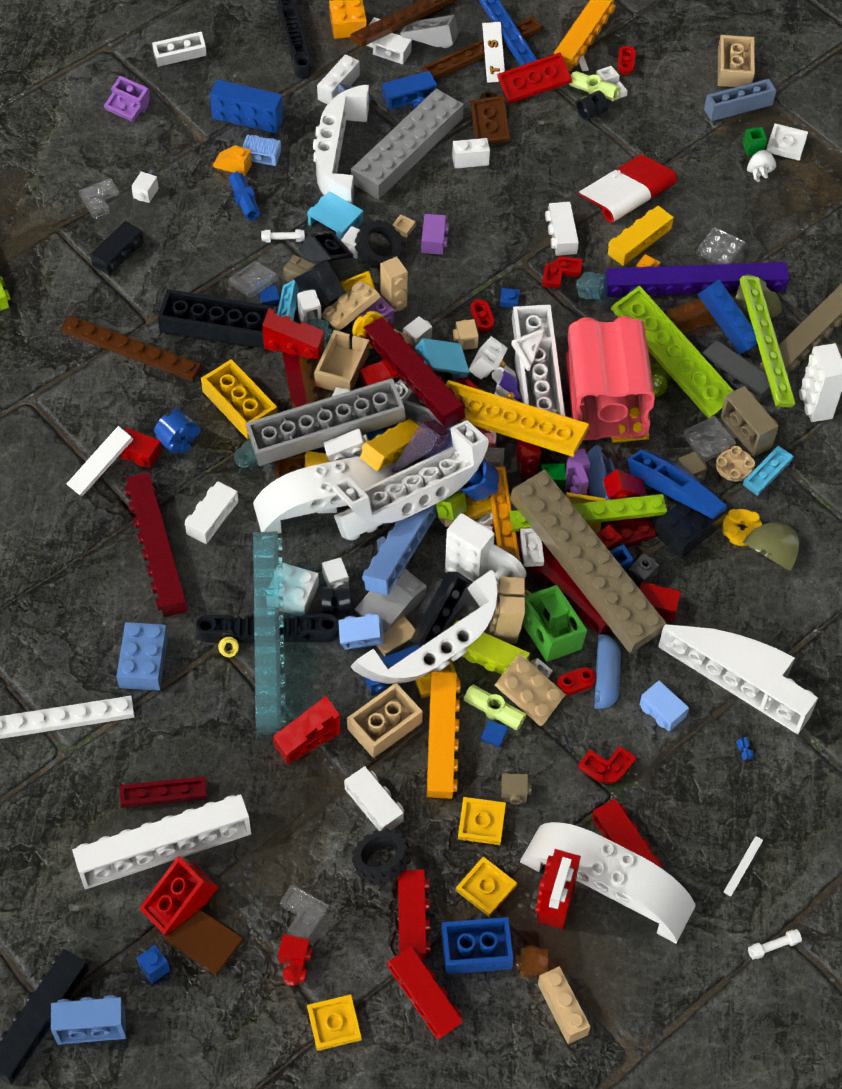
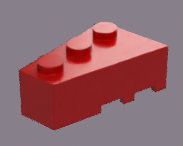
[262,308,324,360]
[273,696,341,765]

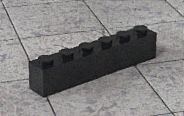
[0,949,89,1085]

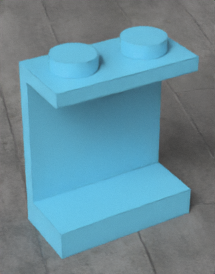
[307,191,364,240]
[414,338,470,381]

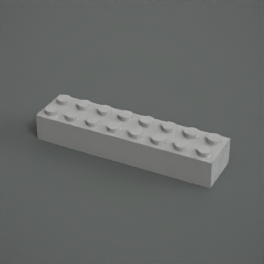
[351,89,464,200]
[245,378,406,466]

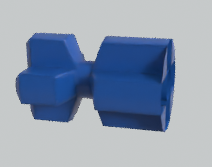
[736,737,754,760]

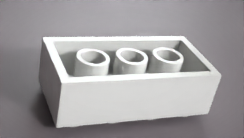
[799,343,842,422]

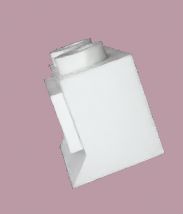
[469,336,508,379]

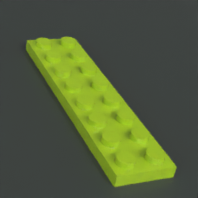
[611,286,734,419]

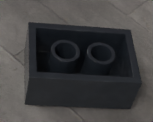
[654,502,726,559]

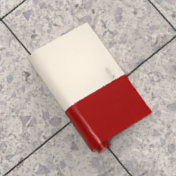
[578,154,677,223]

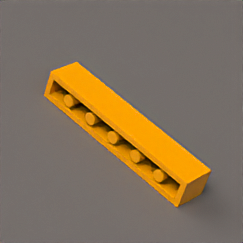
[554,0,616,71]
[426,672,460,799]

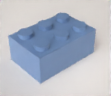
[116,622,168,691]
[51,995,126,1045]

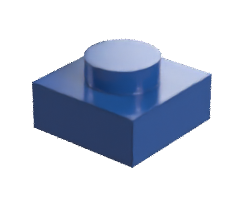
[500,288,520,308]

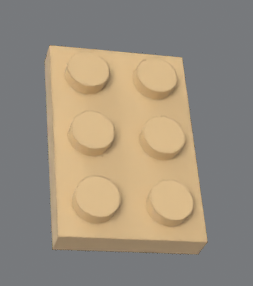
[321,281,381,331]
[495,653,566,726]

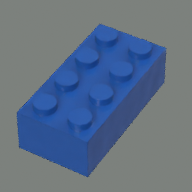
[210,79,284,134]

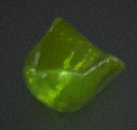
[650,364,670,397]

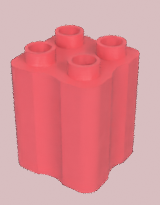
[565,316,655,440]

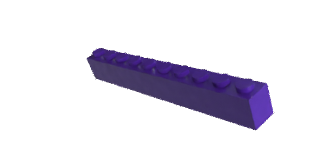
[604,262,789,297]

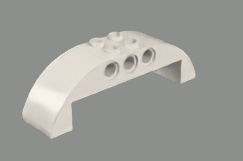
[313,85,369,204]
[332,420,489,523]
[253,457,404,537]
[351,570,497,684]
[520,822,696,943]

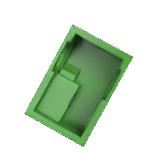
[522,585,587,662]

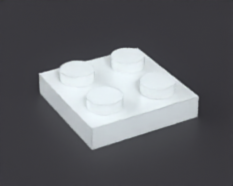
[766,123,808,161]

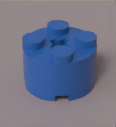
[154,409,201,453]
[459,459,499,501]

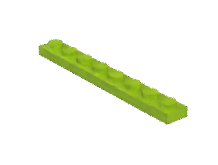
[739,276,795,408]
[508,494,667,532]

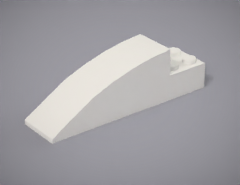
[512,305,565,416]
[659,624,818,735]

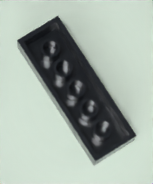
[158,289,276,348]

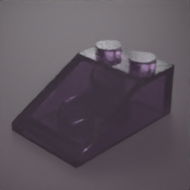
[391,420,451,473]

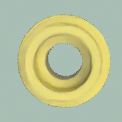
[218,637,239,657]

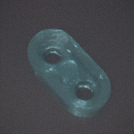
[234,442,257,467]

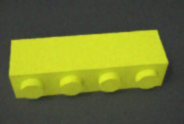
[454,620,530,674]

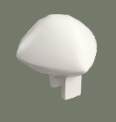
[747,150,776,182]

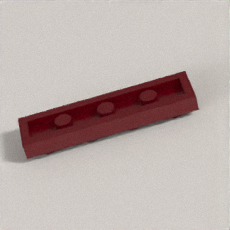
[120,776,207,808]

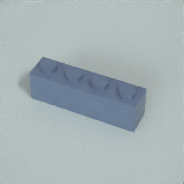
[704,79,776,121]

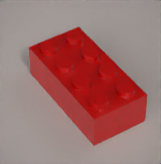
[535,849,581,930]

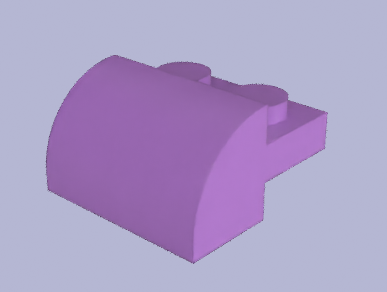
[104,76,150,123]
[564,449,590,495]

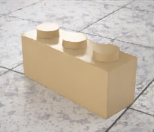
[380,256,408,312]
[538,966,590,1044]

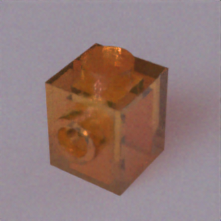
[515,946,548,978]

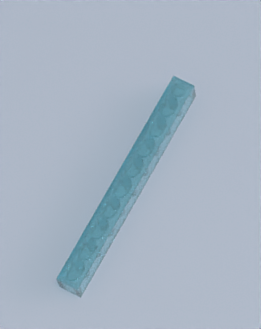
[253,531,286,734]

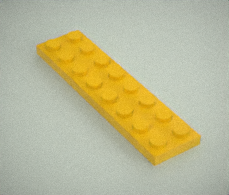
[445,380,589,457]

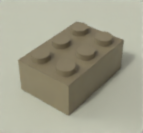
[720,386,779,457]

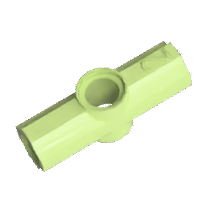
[569,71,621,101]
[464,684,526,730]

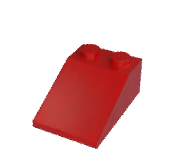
[139,856,218,936]

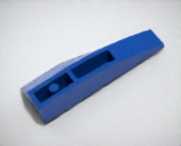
[627,449,727,519]

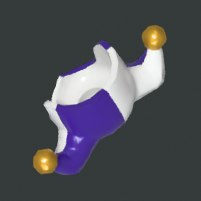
[491,360,521,402]

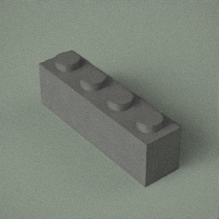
[702,340,772,404]

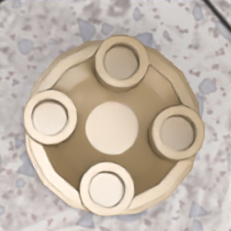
[716,446,755,482]

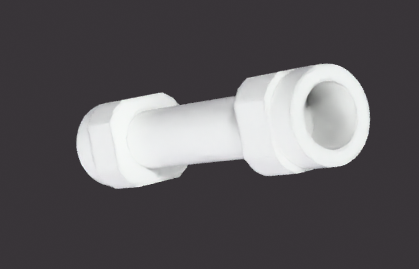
[261,229,305,242]
[748,929,802,960]

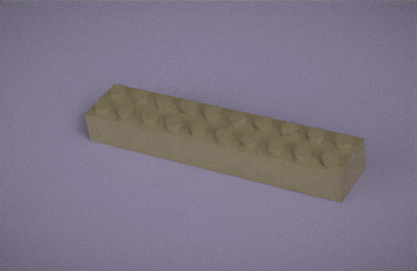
[510,469,666,653]

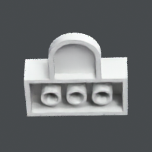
[445,513,526,584]

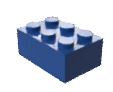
[441,917,513,974]

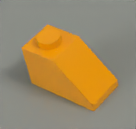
[213,145,252,176]

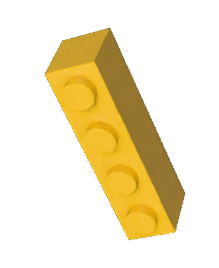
[608,206,674,266]
[360,419,427,472]

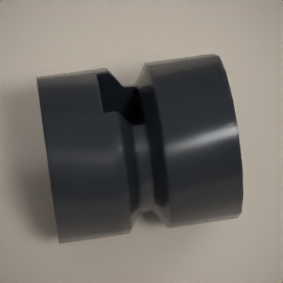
[576,90,608,120]
[321,586,351,613]

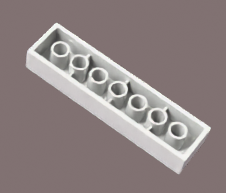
[72,794,251,889]

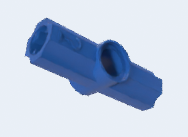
[228,172,260,221]

